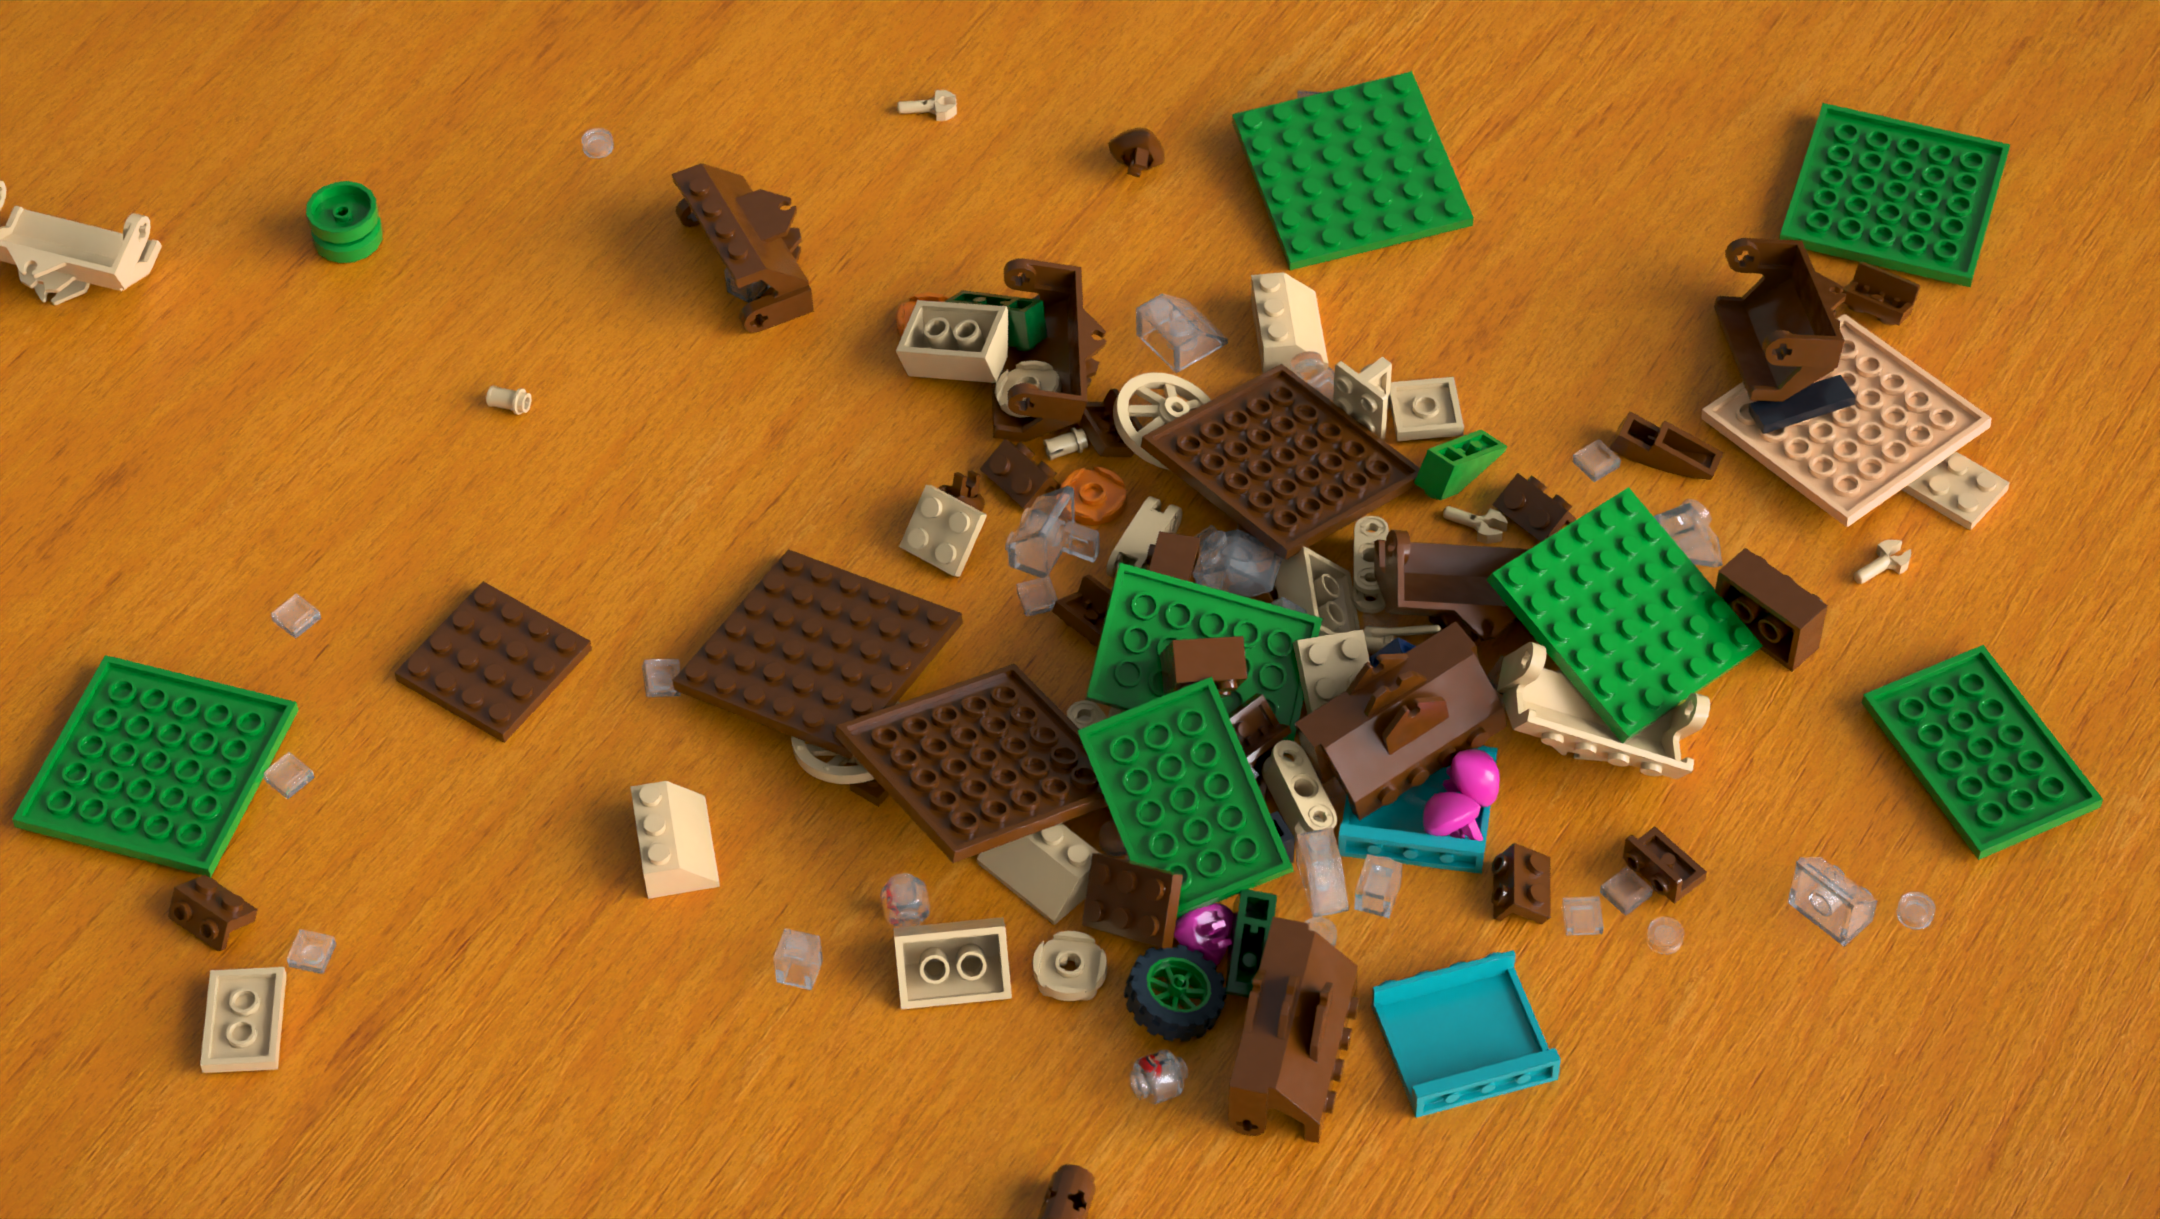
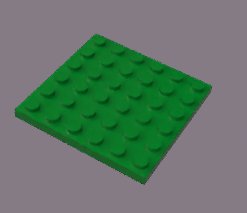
[1232,71,1474,270]
[1779,103,2010,287]
[1487,487,1763,743]
[12,655,299,877]

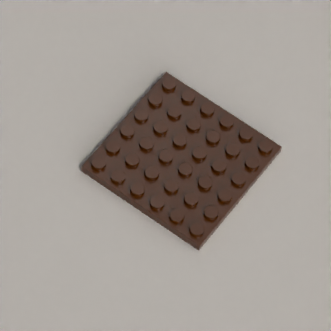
[1140,364,1420,560]
[672,549,963,759]
[835,663,1108,863]

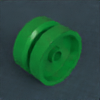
[306,181,383,263]

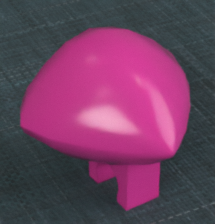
[1443,749,1500,807]
[1423,791,1483,841]
[1174,903,1234,965]

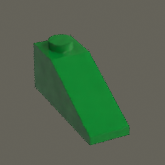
[1414,430,1507,501]

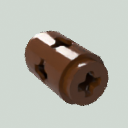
[1038,1164,1096,1219]

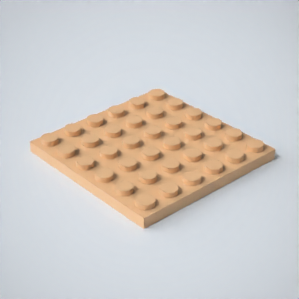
[1701,314,1991,527]

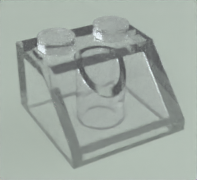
[1136,293,1228,373]
[1005,486,1075,579]
[1193,529,1282,598]
[1788,857,1878,947]

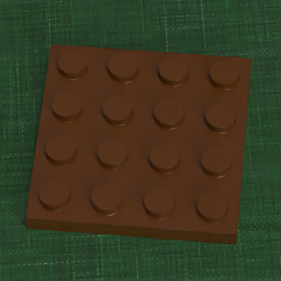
[395,581,592,743]

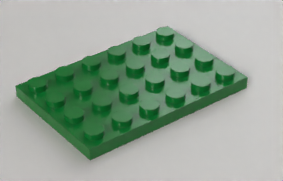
[1084,563,1323,755]
[1861,645,2103,860]
[1077,676,1294,919]

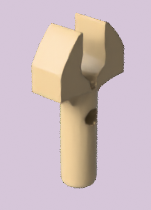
[897,90,957,121]
[1443,506,1507,544]
[1854,540,1911,584]

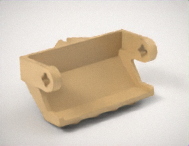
[0,180,162,305]
[1497,642,1710,780]

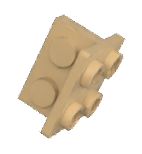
[1333,357,1392,440]

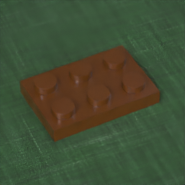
[1082,853,1183,948]

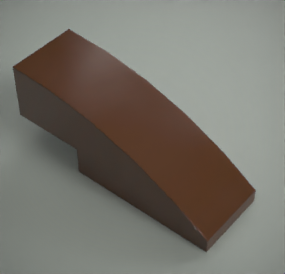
[1609,412,1724,480]

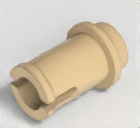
[486,385,531,415]
[1043,427,1088,461]

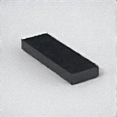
[1748,375,1856,434]

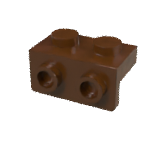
[1842,262,1920,325]
[1078,389,1143,457]
[980,438,1061,512]
[1492,473,1576,542]
[1052,574,1111,647]
[1228,693,1292,768]
[1623,827,1707,904]
[1491,843,1551,924]
[168,875,258,951]

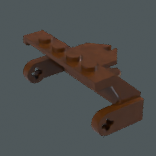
[672,163,814,333]
[1714,238,1846,402]
[992,258,1107,442]
[1374,530,1529,642]
[1295,621,1507,821]
[1228,917,1359,1143]

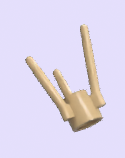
[1364,625,1441,655]

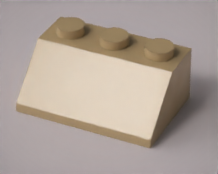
[1251,272,1329,373]
[896,300,1008,383]
[1273,546,1360,637]
[631,781,720,899]
[977,823,1099,925]
[894,917,1012,1009]

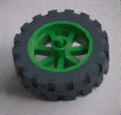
[1124,945,1227,1042]

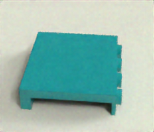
[1338,745,1498,874]
[1371,950,1561,1118]

